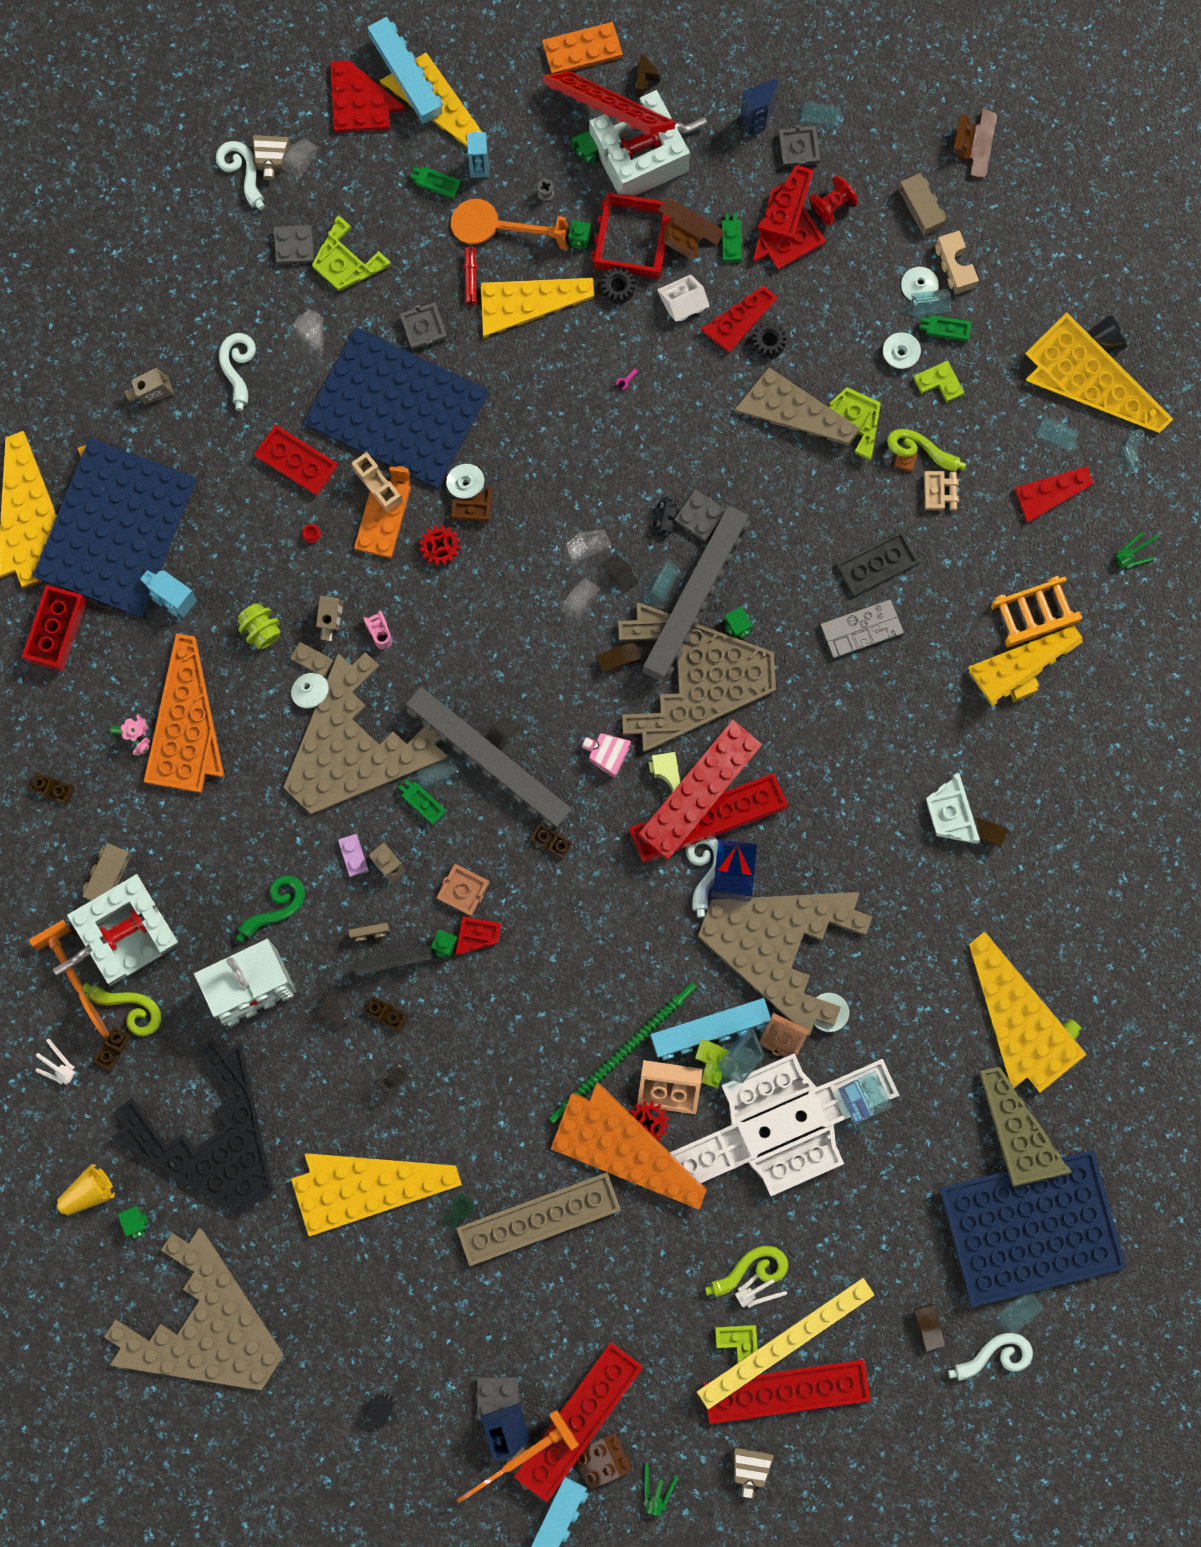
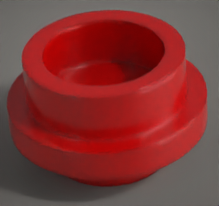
[302,524,321,543]

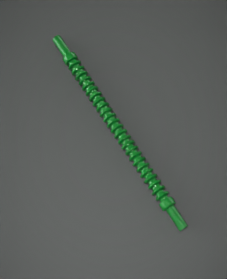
[549,982,697,1124]

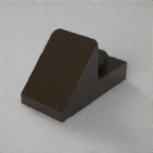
[636,55,660,97]

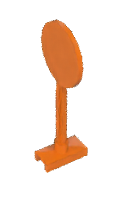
[451,199,570,250]
[29,920,109,1038]
[456,1410,579,1504]

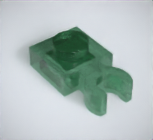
[442,1193,477,1230]

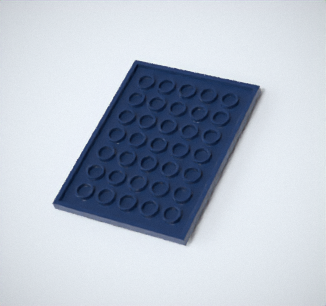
[303,327,490,490]
[33,437,197,618]
[939,1150,1126,1307]

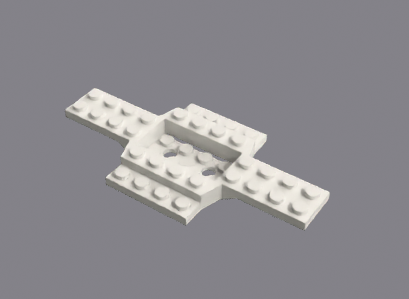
[670,1054,899,1197]

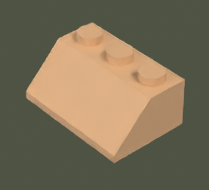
[637,1060,702,1114]

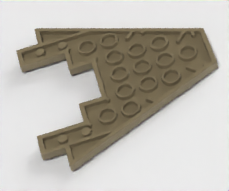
[618,603,776,752]
[284,652,447,815]
[698,892,873,1037]
[104,1228,284,1390]

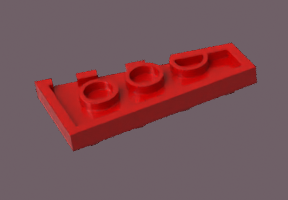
[757,165,814,240]
[701,286,778,353]
[1015,466,1094,524]

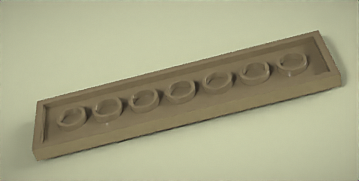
[457,1173,621,1266]

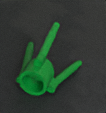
[1115,532,1159,569]
[643,1463,678,1516]

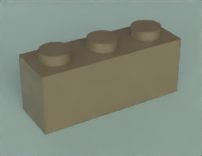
[899,173,946,236]
[82,843,131,901]

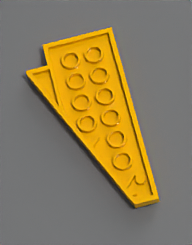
[1025,312,1173,433]
[0,431,57,589]
[969,932,1087,1093]
[291,1154,462,1237]

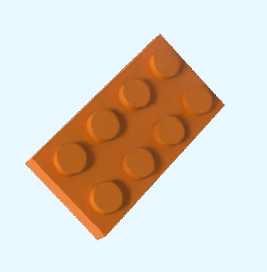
[542,22,623,74]
[354,480,411,559]

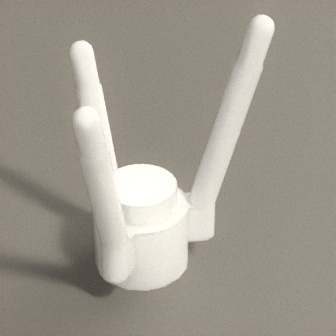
[35,1039,76,1085]
[735,1273,787,1308]

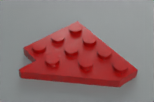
[331,60,405,133]
[753,183,826,270]

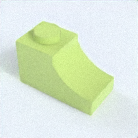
[649,752,680,792]

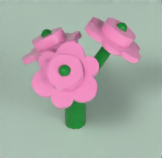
[110,714,150,756]

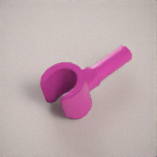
[616,369,638,391]

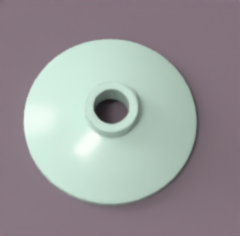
[901,267,939,303]
[883,332,921,369]
[446,464,484,499]
[291,673,329,708]
[814,993,849,1032]

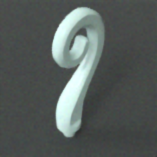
[216,141,265,210]
[219,333,256,411]
[686,837,724,918]
[948,1333,1033,1381]

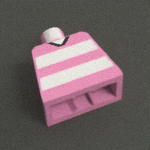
[582,733,631,778]

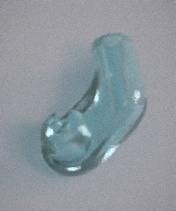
[1124,429,1145,466]

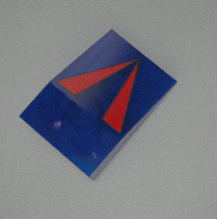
[711,839,757,902]

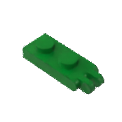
[409,166,461,199]
[722,213,742,262]
[919,315,972,342]
[398,779,447,826]

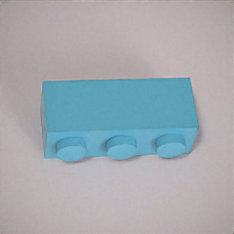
[467,131,489,178]

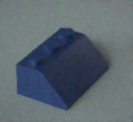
[740,78,779,135]

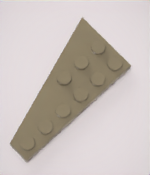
[735,368,860,446]

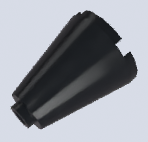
[1087,314,1127,354]

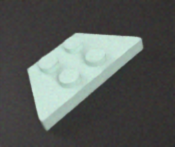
[926,773,980,844]

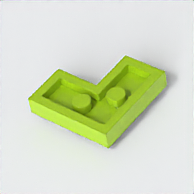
[913,361,964,403]
[696,1039,729,1088]
[715,1325,758,1363]

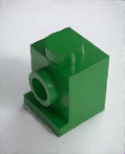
[572,131,599,163]

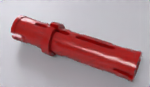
[463,247,478,305]

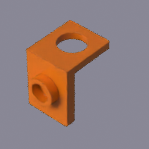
[389,466,411,485]

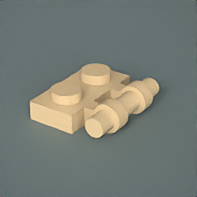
[924,471,959,511]

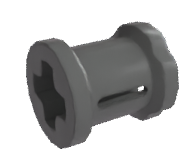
[537,178,554,202]

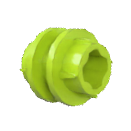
[238,603,281,649]

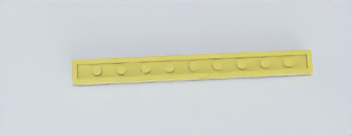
[696,1278,874,1409]

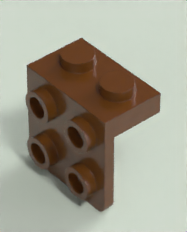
[576,1432,632,1490]

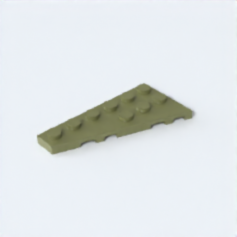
[979,1067,1072,1187]

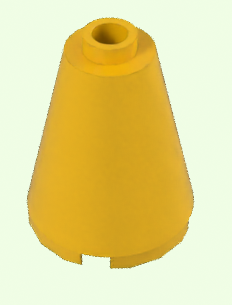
[57,1164,115,1216]

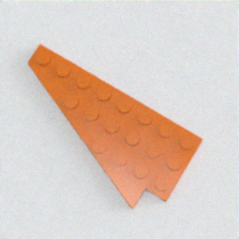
[144,633,224,793]
[551,1083,707,1209]

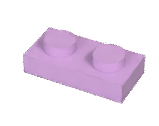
[338,834,369,878]

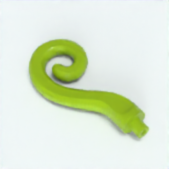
[887,429,966,472]
[83,983,161,1036]
[705,1246,788,1297]

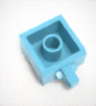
[141,570,197,618]

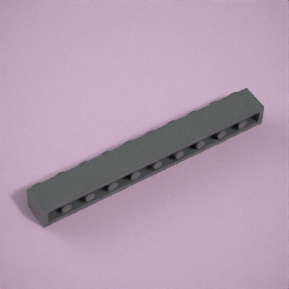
[643,506,750,682]
[406,687,572,829]

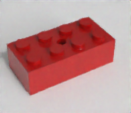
[22,585,87,672]

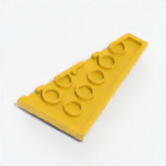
[380,53,483,148]
[481,278,594,339]
[968,626,1083,706]

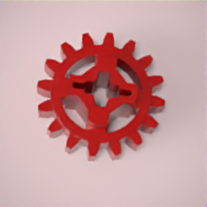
[419,525,461,567]
[630,1100,670,1141]

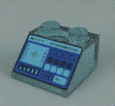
[718,1028,765,1084]
[837,1070,893,1125]

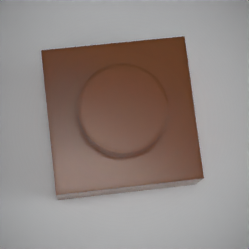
[894,453,918,472]

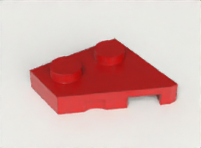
[456,917,502,955]

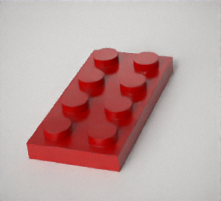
[254,424,339,496]

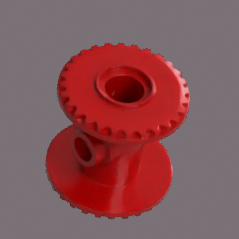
[809,175,858,226]

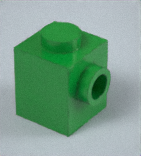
[568,220,591,250]
[724,606,753,639]
[431,930,458,958]
[118,1206,149,1239]

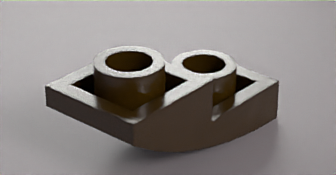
[596,643,642,674]
[29,772,75,805]
[973,817,1008,848]
[528,822,573,859]
[363,996,409,1033]
[93,1026,131,1073]
[913,1303,945,1352]

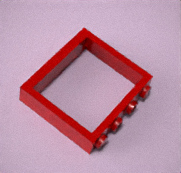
[591,192,671,279]

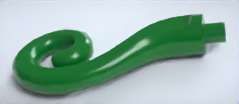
[236,875,305,943]

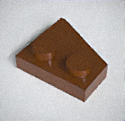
[451,486,493,523]

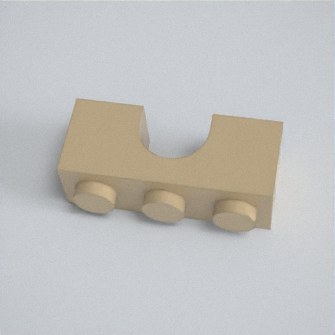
[935,231,979,294]
[352,452,403,514]

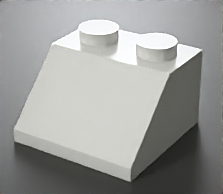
[657,274,709,321]

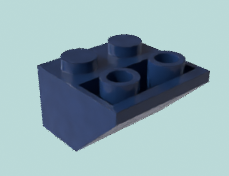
[480,1403,530,1463]

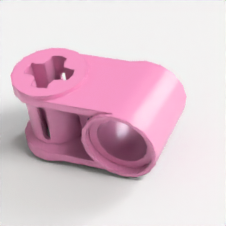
[363,610,392,650]

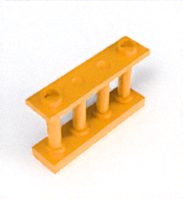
[991,576,1082,648]

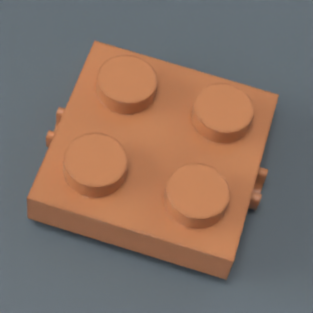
[437,864,490,917]
[759,1013,809,1057]

